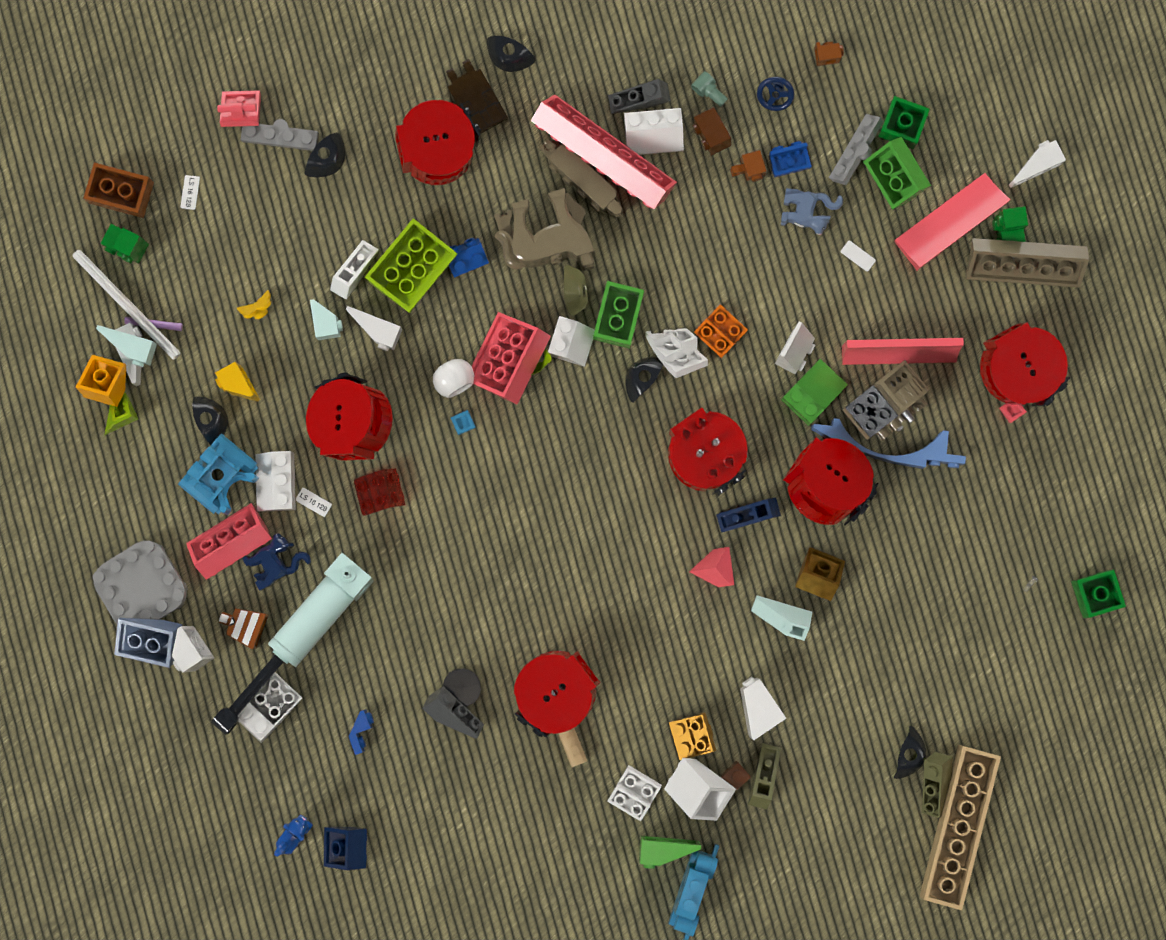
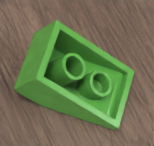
[781,359,848,426]
[639,836,701,869]

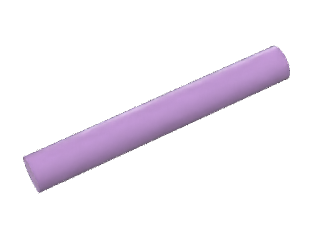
[124,317,183,331]

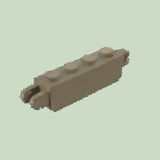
[540,140,623,218]

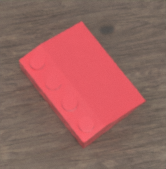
[472,312,551,404]

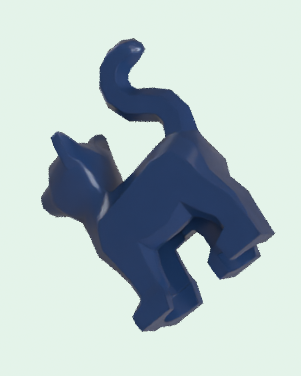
[242,533,311,591]

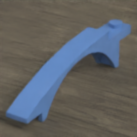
[811,418,966,469]

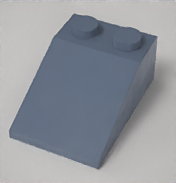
[114,618,182,668]

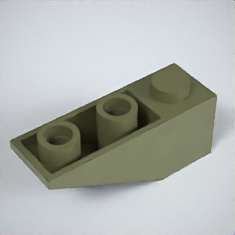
[922,752,953,818]

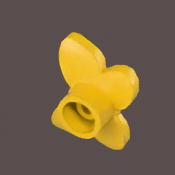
[237,290,271,319]

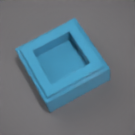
[451,410,476,435]

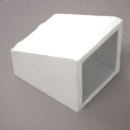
[740,677,786,740]
[664,758,736,821]

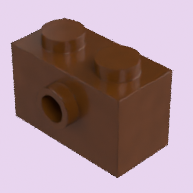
[692,107,731,156]

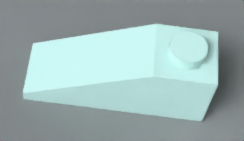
[96,325,157,367]

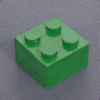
[878,96,930,149]
[1071,569,1126,618]

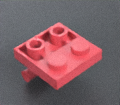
[217,91,261,127]

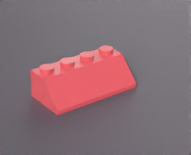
[186,503,272,580]

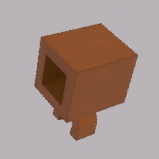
[730,150,767,182]

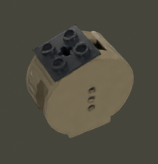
[842,360,929,441]

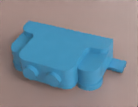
[668,844,719,940]

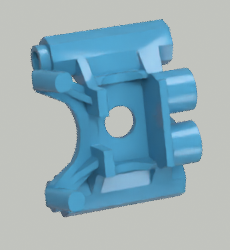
[178,434,259,515]

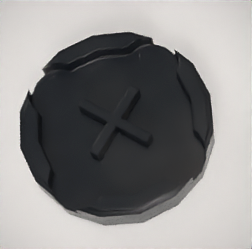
[443,668,481,707]

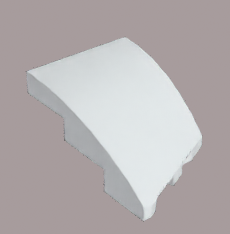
[645,328,708,378]

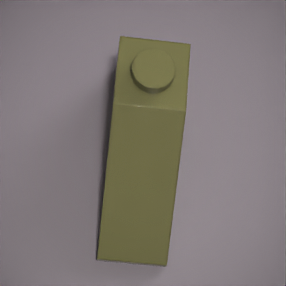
[748,743,781,810]

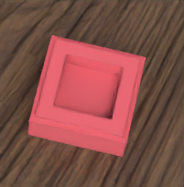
[999,403,1027,423]

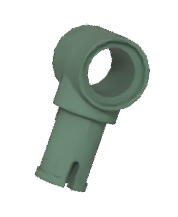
[691,71,728,107]

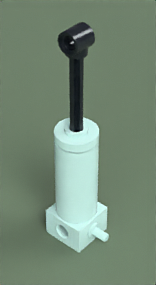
[211,553,374,735]

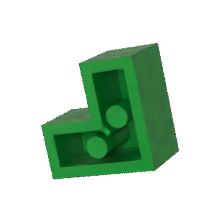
[992,206,1028,242]
[100,224,149,264]

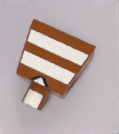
[219,608,269,649]

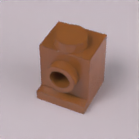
[814,42,844,66]

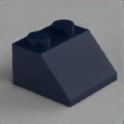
[324,827,367,870]

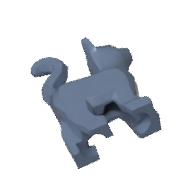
[781,188,843,235]

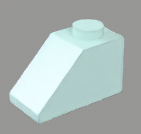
[310,300,343,340]

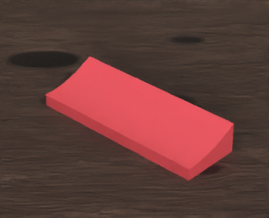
[894,173,1011,271]
[842,338,964,365]

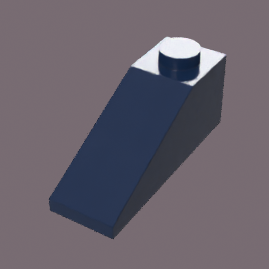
[716,497,781,533]

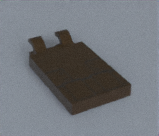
[446,59,508,134]

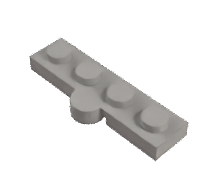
[829,114,884,185]
[241,119,319,151]

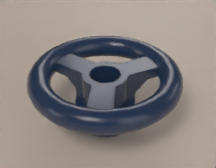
[757,77,795,111]

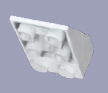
[238,672,302,743]

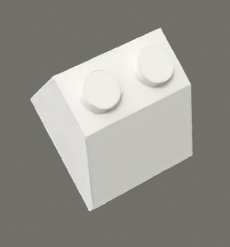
[548,316,595,367]

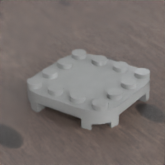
[93,541,188,624]

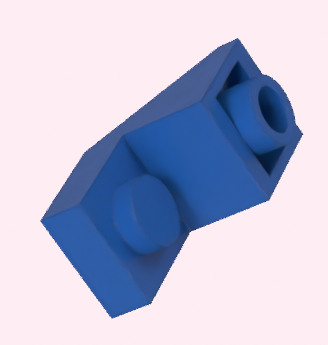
[349,709,374,755]

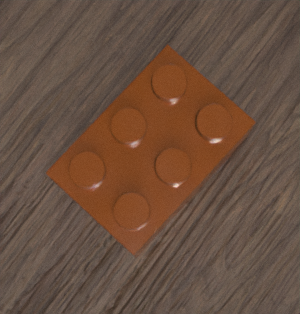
[83,162,154,218]

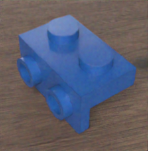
[769,141,812,178]
[449,238,489,278]

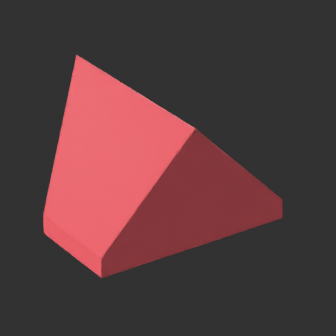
[689,547,734,587]

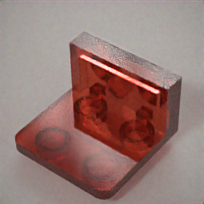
[354,468,405,516]

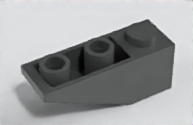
[608,79,671,114]
[422,686,484,739]

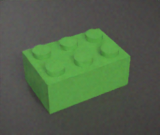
[863,137,931,210]
[593,281,644,349]

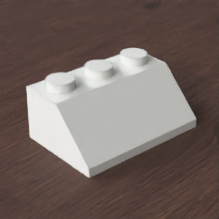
[624,108,684,155]
[255,451,296,512]
[172,626,214,673]

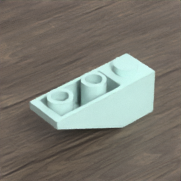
[751,595,812,641]

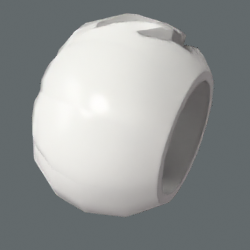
[433,359,475,398]

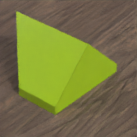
[104,393,138,436]

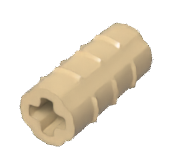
[558,728,587,767]

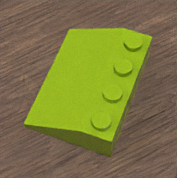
[365,218,458,313]

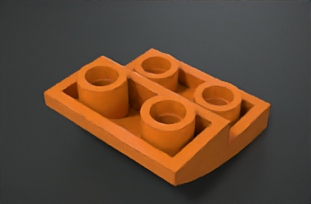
[694,304,748,358]

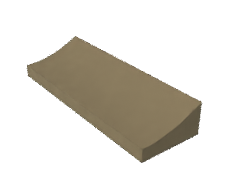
[966,238,1089,288]

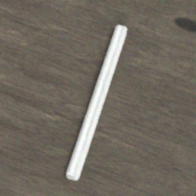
[72,250,180,360]

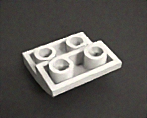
[607,765,662,821]

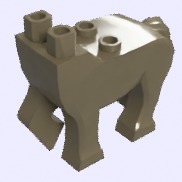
[494,188,595,271]

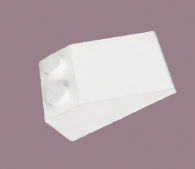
[775,321,815,374]

